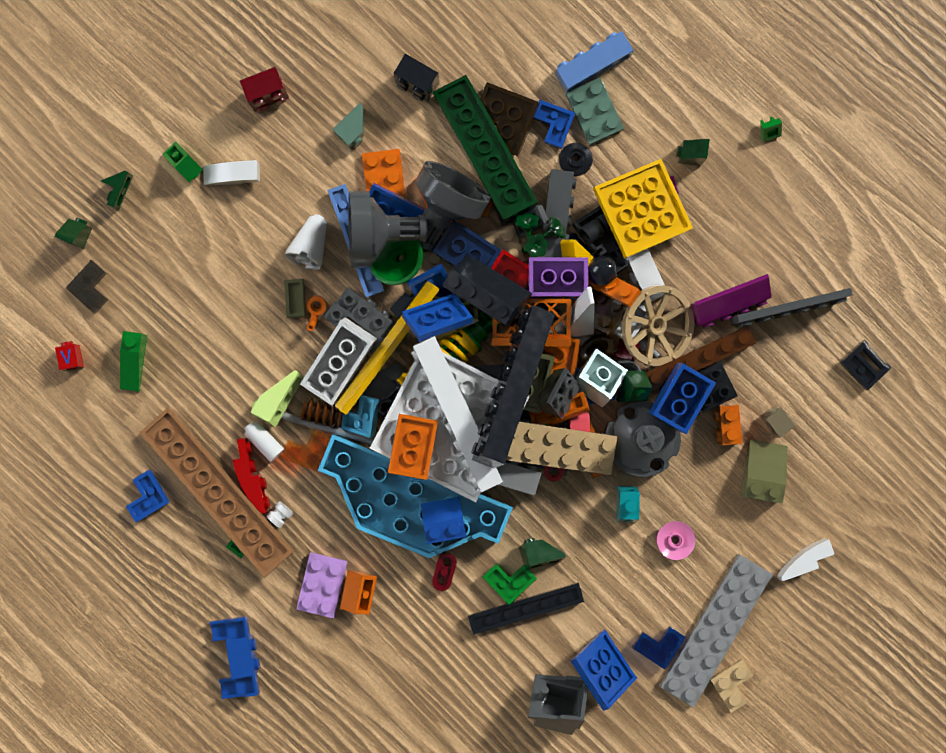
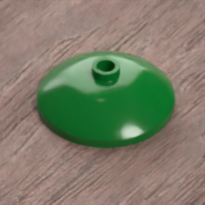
[370,240,423,285]

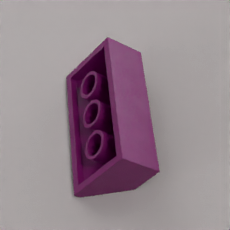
[691,274,772,328]

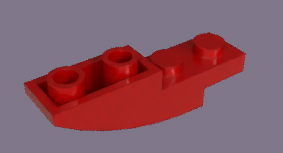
[233,438,270,514]

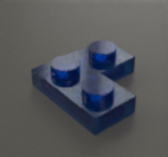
[632,626,686,670]

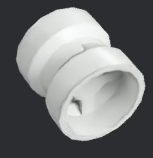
[266,501,293,528]

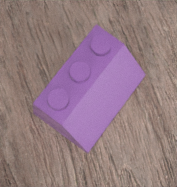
[528,257,588,300]

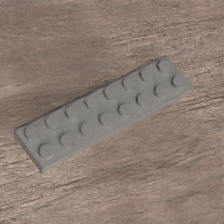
[659,554,773,707]

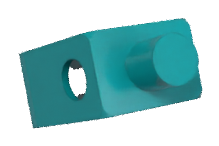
[616,486,640,523]

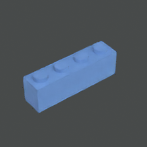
[555,31,634,93]

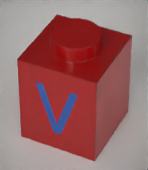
[55,341,84,371]

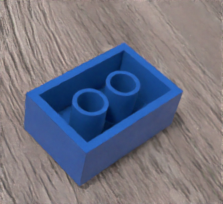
[648,363,716,434]

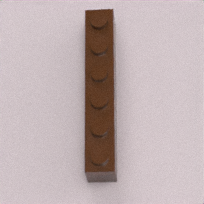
[645,326,756,392]

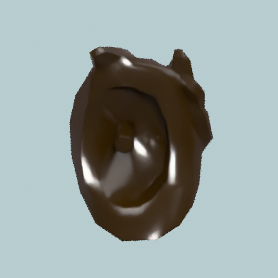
[581,334,618,363]

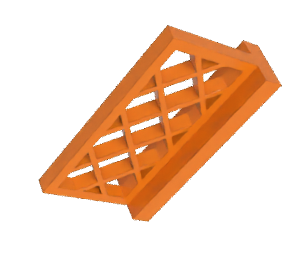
[492,298,571,347]

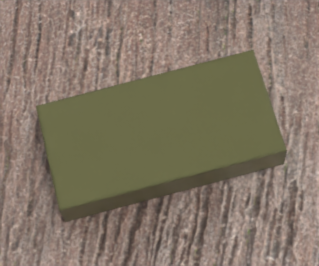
[284,279,306,318]

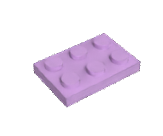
[296,552,348,618]

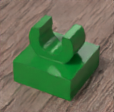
[760,117,782,142]

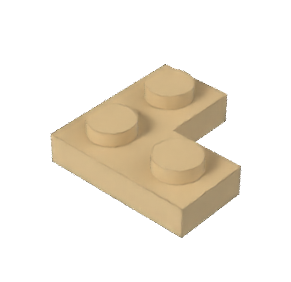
[710,658,753,713]

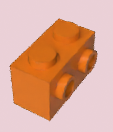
[714,405,742,445]
[340,570,377,615]

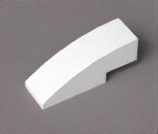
[203,160,260,186]
[777,538,834,581]

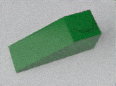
[120,331,148,392]

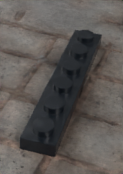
[468,582,584,635]

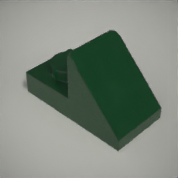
[100,171,133,210]

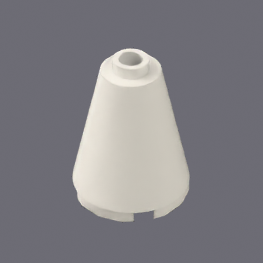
[285,214,327,270]

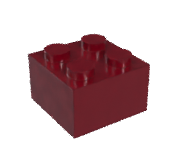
[240,67,289,112]

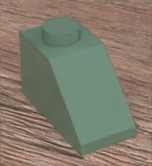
[333,103,364,150]

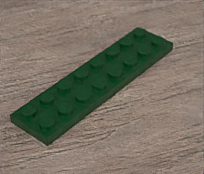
[433,75,538,222]

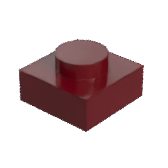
[614,339,640,362]

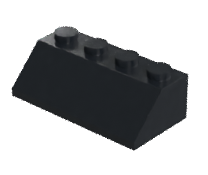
[443,255,532,327]

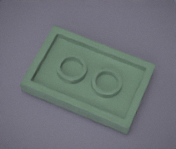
[565,78,624,146]

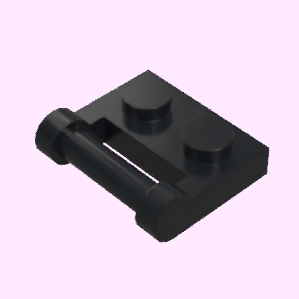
[840,339,891,391]

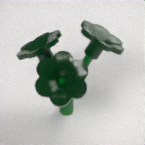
[515,213,565,257]

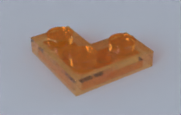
[282,429,332,472]

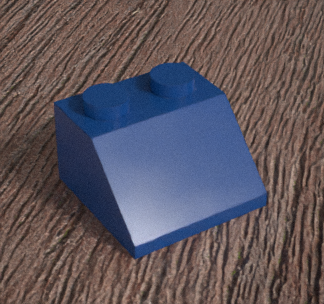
[421,497,466,544]

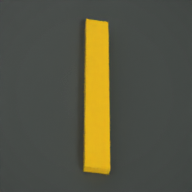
[335,281,439,415]

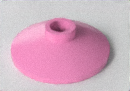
[657,521,695,560]

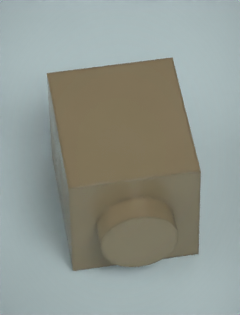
[762,407,795,438]

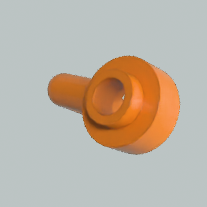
[307,295,327,331]

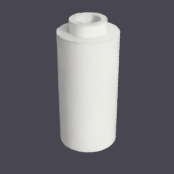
[244,421,285,462]

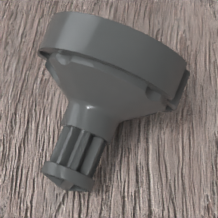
[415,161,490,251]
[348,191,429,268]
[604,401,681,477]

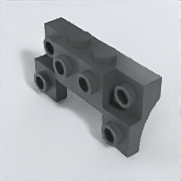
[324,287,409,362]

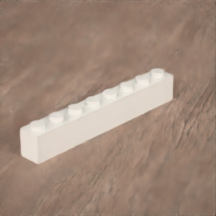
[411,336,503,492]

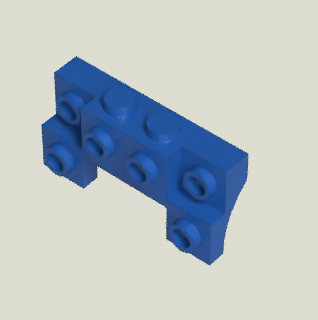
[209,616,260,699]

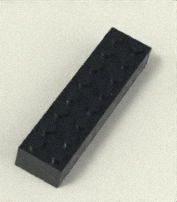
[471,305,555,469]

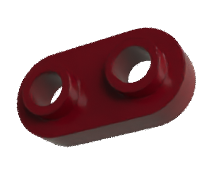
[432,553,457,591]

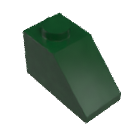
[676,139,710,166]
[54,217,92,249]
[616,371,652,402]
[519,538,566,570]

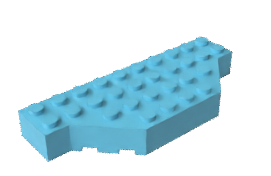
[318,434,513,558]

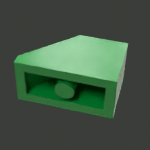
[162,141,203,182]

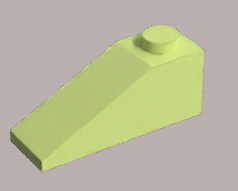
[250,370,304,427]

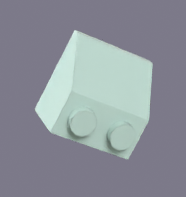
[575,349,628,407]

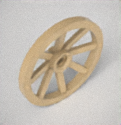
[622,285,694,366]

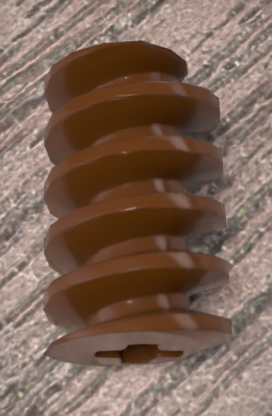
[301,397,343,429]

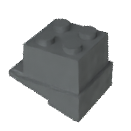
[528,674,588,735]

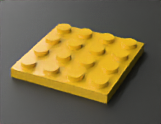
[592,159,693,259]

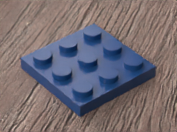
[571,630,637,711]

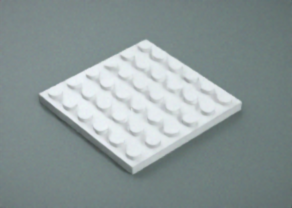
[370,352,530,502]

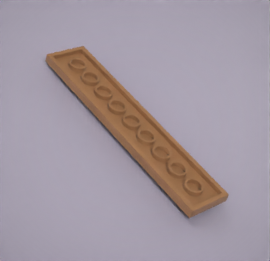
[139,407,294,578]

